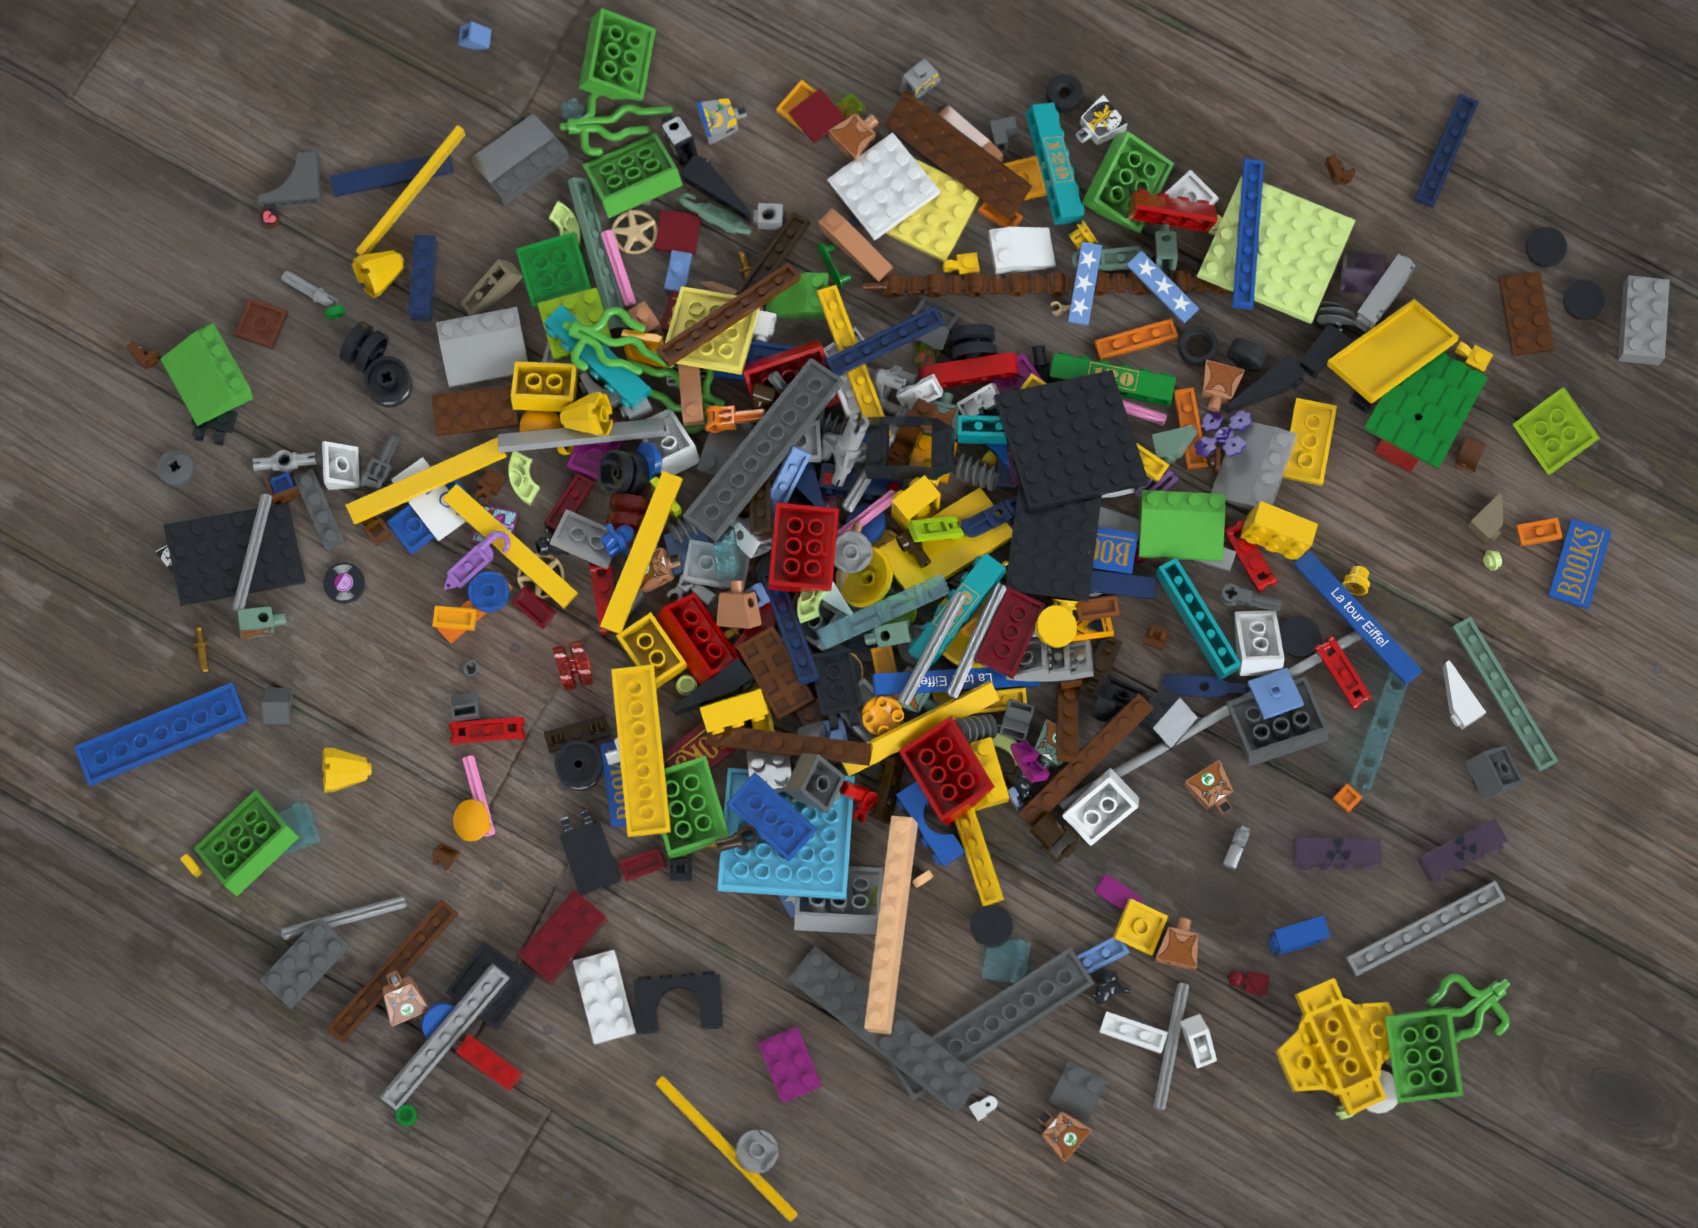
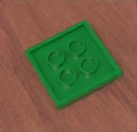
[516,232,591,308]

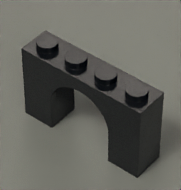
[1299,324,1375,414]
[633,971,723,1034]

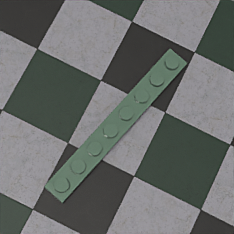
[568,177,630,331]
[1451,617,1558,772]

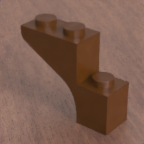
[889,398,937,466]

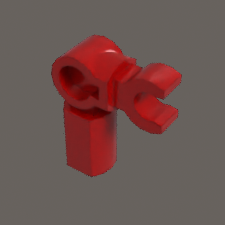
[839,781,878,823]

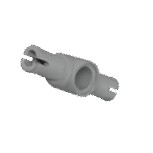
[253,450,317,473]

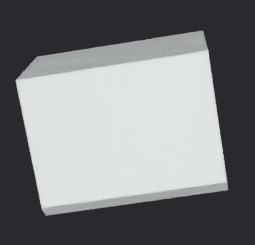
[322,441,360,490]

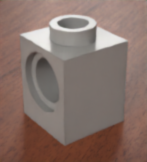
[754,203,783,230]

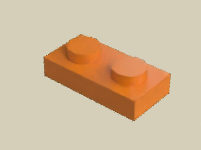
[1516,518,1562,547]

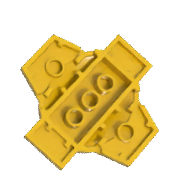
[1275,978,1394,1116]

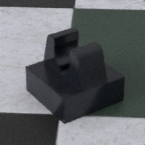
[670,859,692,881]

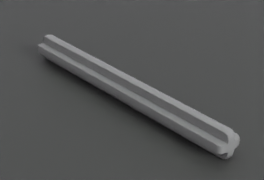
[843,406,910,512]
[232,493,272,611]
[947,583,1006,698]
[899,591,966,706]
[281,896,407,940]
[1154,983,1189,1110]

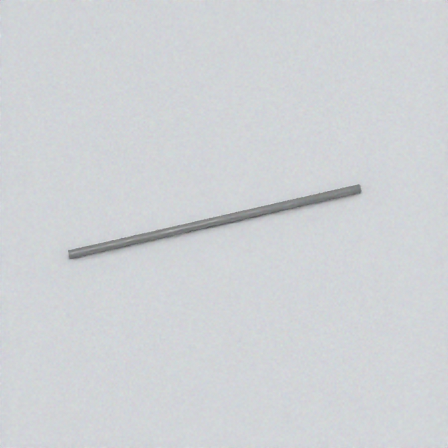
[1059,631,1362,810]

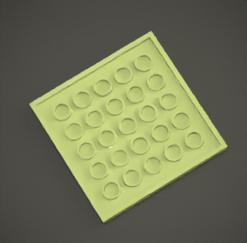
[1197,176,1355,324]

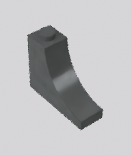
[258,150,322,209]

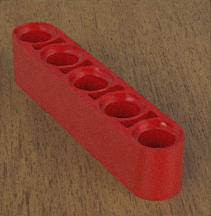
[918,353,1018,388]

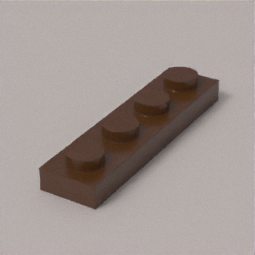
[1056,686,1079,763]

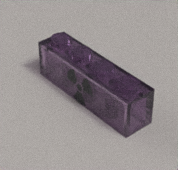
[1417,818,1508,882]
[1292,838,1381,871]

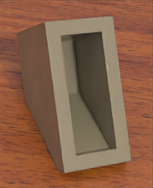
[1467,493,1503,543]

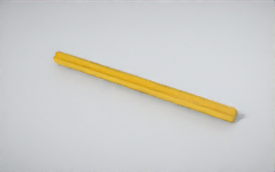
[655,1076,798,1222]

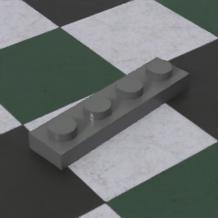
[294,469,346,552]

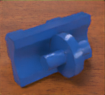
[600,523,634,558]

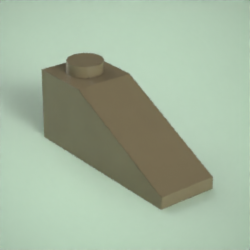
[460,259,524,316]

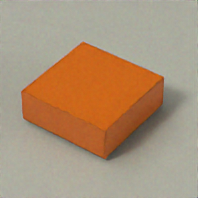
[1332,783,1363,813]

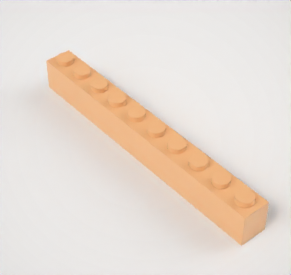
[864,816,918,1034]

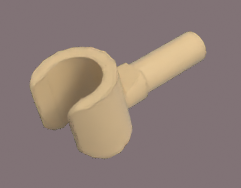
[1050,301,1071,316]

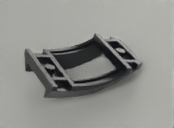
[863,416,954,481]

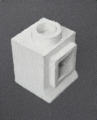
[752,310,777,342]

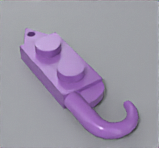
[444,531,510,590]

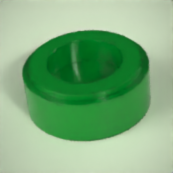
[324,305,346,320]
[395,1104,418,1127]

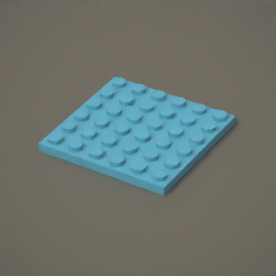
[717,768,855,899]

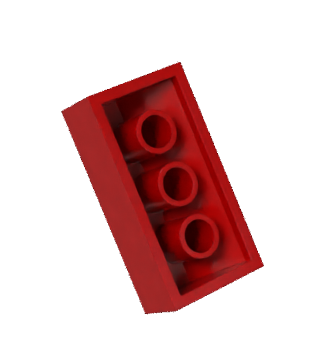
[655,592,742,686]

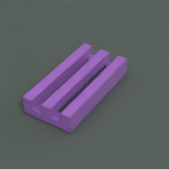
[1134,469,1179,498]

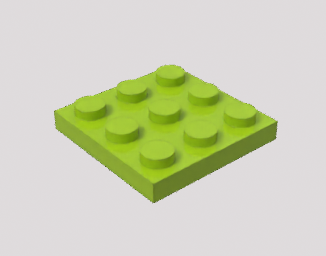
[537,287,612,362]
[1513,388,1600,475]

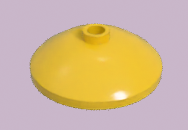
[836,546,893,608]

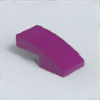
[1010,741,1050,783]
[1093,874,1143,912]

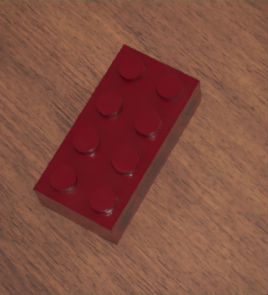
[517,890,608,985]

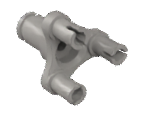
[866,365,919,416]
[821,413,869,487]

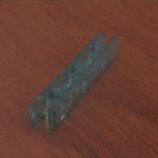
[815,574,951,649]
[1349,668,1408,793]

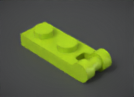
[907,516,964,543]

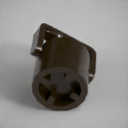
[1030,813,1080,862]

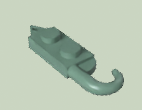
[678,193,752,235]
[1072,246,1154,272]

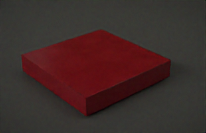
[788,88,846,144]
[655,210,701,255]

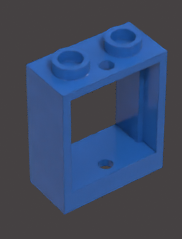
[1268,915,1330,956]

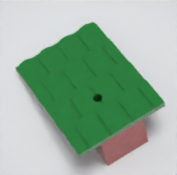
[1364,352,1488,473]

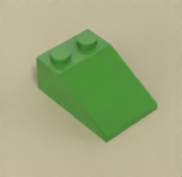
[766,272,829,320]

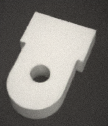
[969,1096,997,1121]

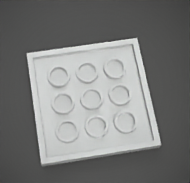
[827,133,940,241]

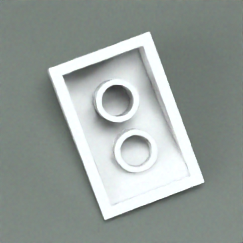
[988,227,1056,275]
[641,409,700,475]
[1234,610,1285,676]
[1062,768,1139,846]

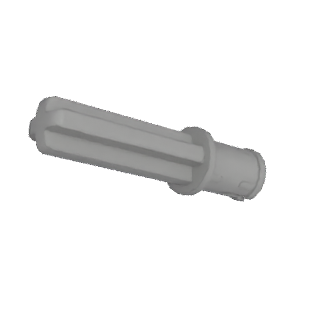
[281,271,338,308]

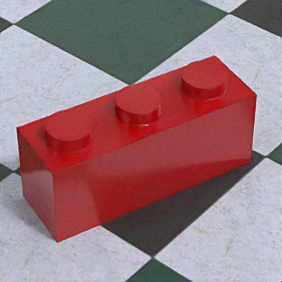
[456,1034,523,1092]

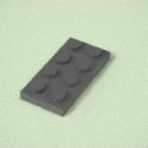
[260,917,351,1009]

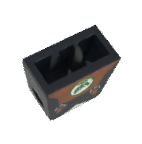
[661,114,698,166]

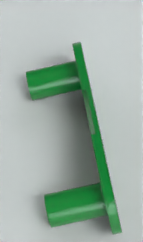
[817,243,851,288]

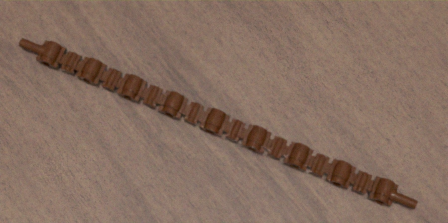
[863,271,1232,298]

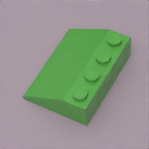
[579,8,656,101]
[1082,131,1174,233]
[583,133,683,218]
[160,323,253,426]
[1139,490,1225,562]
[662,756,730,859]
[193,790,299,896]
[1385,1006,1464,1103]

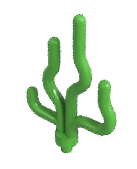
[560,93,673,156]
[562,307,674,375]
[629,360,727,434]
[1426,974,1510,1043]

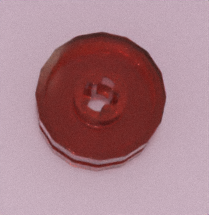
[605,494,651,535]
[552,639,594,692]

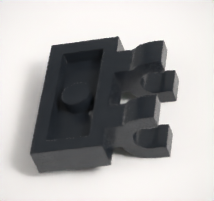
[191,410,238,446]

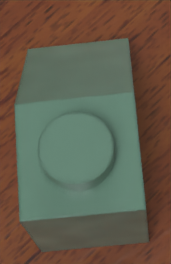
[1152,425,1197,464]

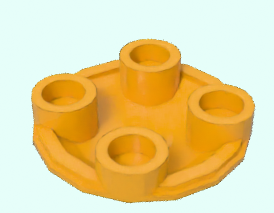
[520,410,560,432]
[861,695,904,736]
[453,799,491,842]

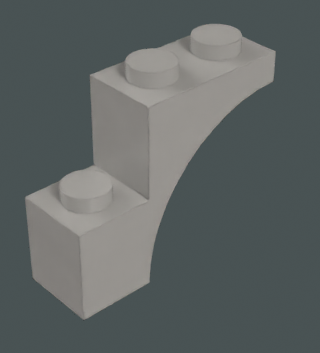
[578,372,652,421]

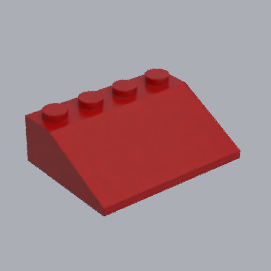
[1127,190,1218,233]
[742,340,840,412]
[768,503,839,592]
[899,716,995,825]

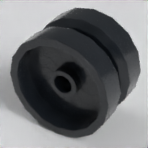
[339,321,389,374]
[950,324,997,361]
[364,356,413,408]
[598,450,649,498]
[555,740,603,792]

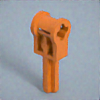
[706,405,766,433]

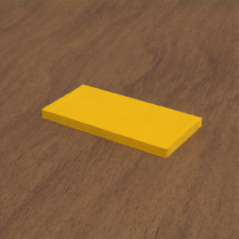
[1327,299,1459,404]
[879,488,1013,601]

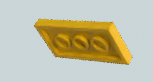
[1283,398,1337,486]

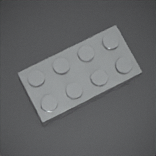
[1618,275,1670,365]

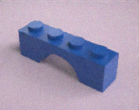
[896,781,965,868]

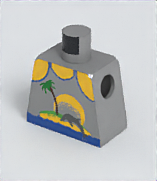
[899,59,941,99]
[697,98,747,145]

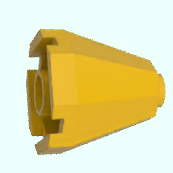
[352,250,405,299]
[560,392,613,436]
[322,747,371,793]

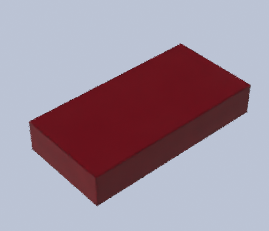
[512,586,557,629]
[619,847,666,882]

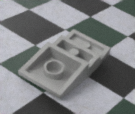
[1006,638,1094,682]

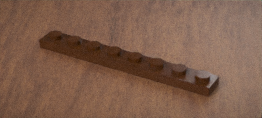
[656,262,801,367]
[1018,693,1154,828]
[705,726,873,766]
[327,899,459,1044]

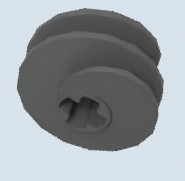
[1317,301,1355,328]
[157,450,196,488]

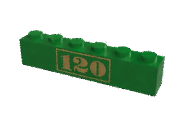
[1049,352,1176,407]

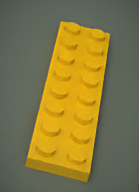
[611,664,671,837]

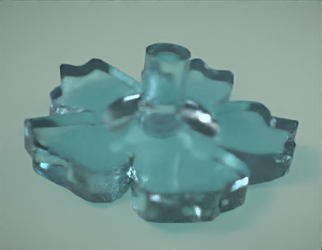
[561,97,585,120]

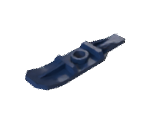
[960,499,1017,538]
[1162,675,1246,698]

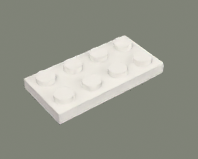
[573,950,636,1045]

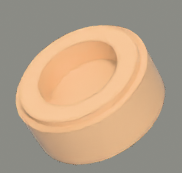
[912,870,933,888]

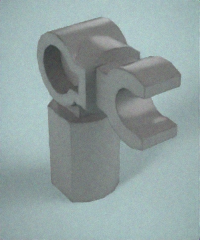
[667,574,717,606]
[1222,826,1250,870]

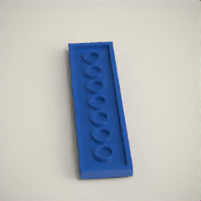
[74,682,249,786]

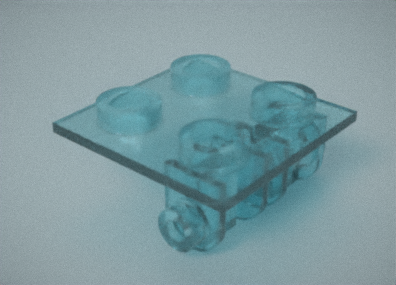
[714,529,740,581]
[279,802,321,856]
[981,939,1031,984]

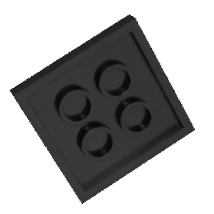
[445,941,536,1031]

